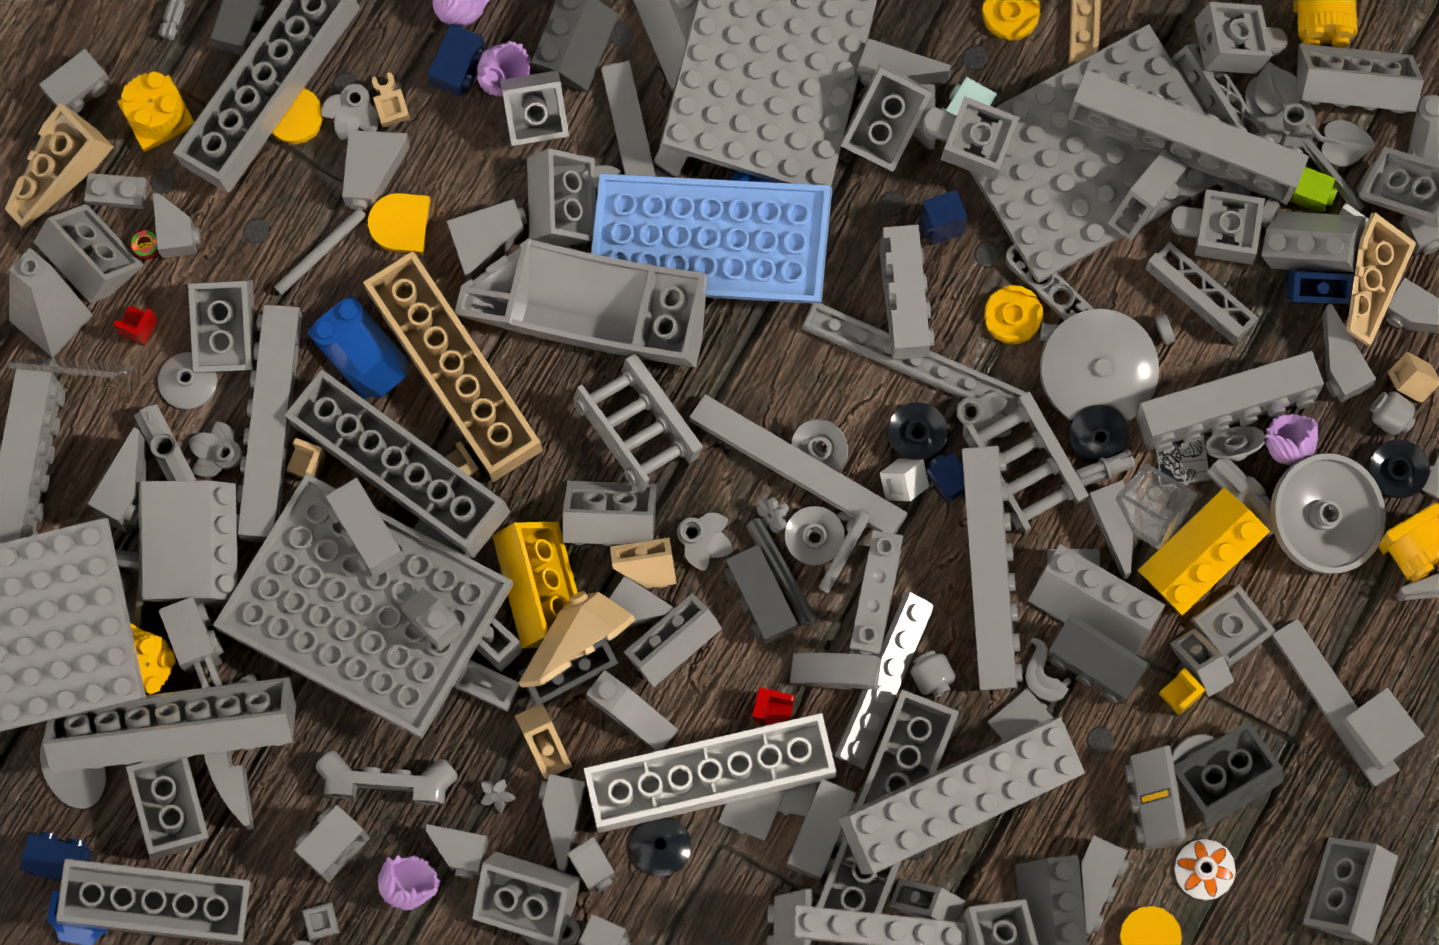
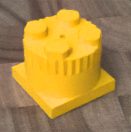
[1293,0,1357,48]
[117,72,195,153]
[1378,502,1439,582]
[130,623,176,694]

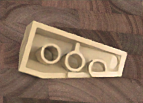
[5,103,113,229]
[1346,213,1416,346]
[519,591,635,688]

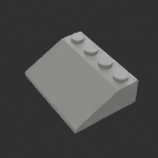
[138,481,238,608]

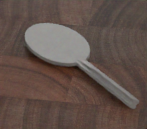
[1245,76,1365,213]
[40,737,106,809]

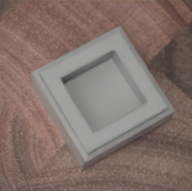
[302,903,340,941]

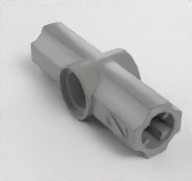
[134,404,197,481]
[1206,458,1274,538]

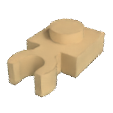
[372,72,410,127]

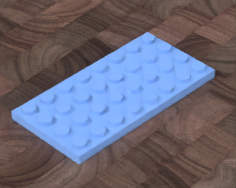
[591,174,832,304]

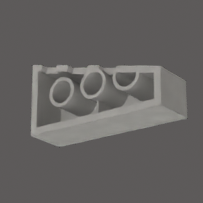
[879,225,934,360]

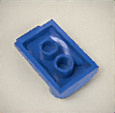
[307,296,409,400]

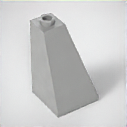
[9,248,93,358]

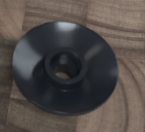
[888,402,948,460]
[1069,404,1129,463]
[1369,439,1430,498]
[630,817,691,877]

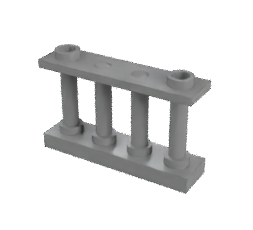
[573,353,703,493]
[964,392,1089,534]
[850,530,903,656]

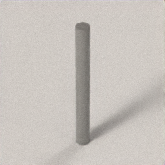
[274,209,366,295]

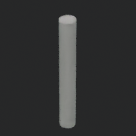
[819,509,872,593]

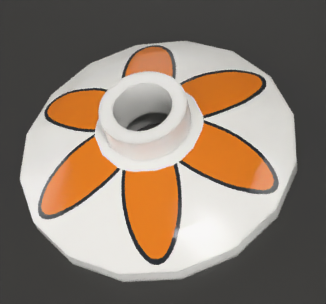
[1174,839,1236,900]

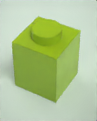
[1289,167,1338,213]

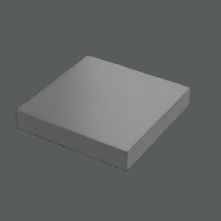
[1190,584,1276,668]
[1341,688,1425,770]

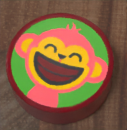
[130,229,159,260]

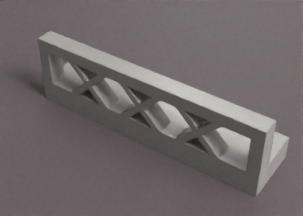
[1171,42,1265,136]
[1146,242,1259,346]

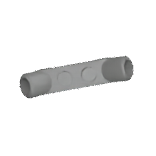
[316,751,458,806]

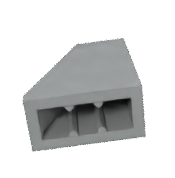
[342,130,410,210]
[1108,149,1187,241]
[447,199,528,281]

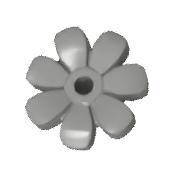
[757,497,789,533]

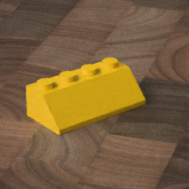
[1137,487,1270,615]
[492,521,578,649]

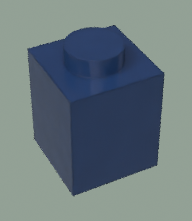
[927,452,965,504]

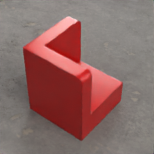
[113,305,158,345]
[752,687,795,725]

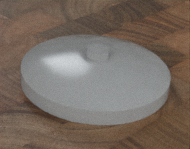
[1040,309,1159,422]
[1270,454,1386,574]

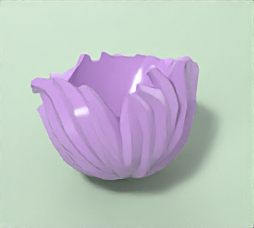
[432,0,490,28]
[477,41,531,97]
[1265,414,1318,466]
[378,855,440,910]

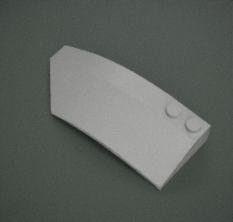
[455,238,707,368]

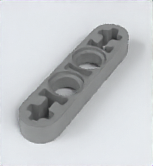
[1006,244,1093,320]

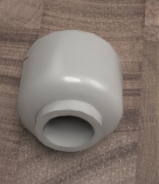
[1370,391,1416,436]
[910,651,955,698]

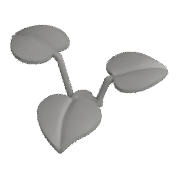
[1249,62,1375,191]

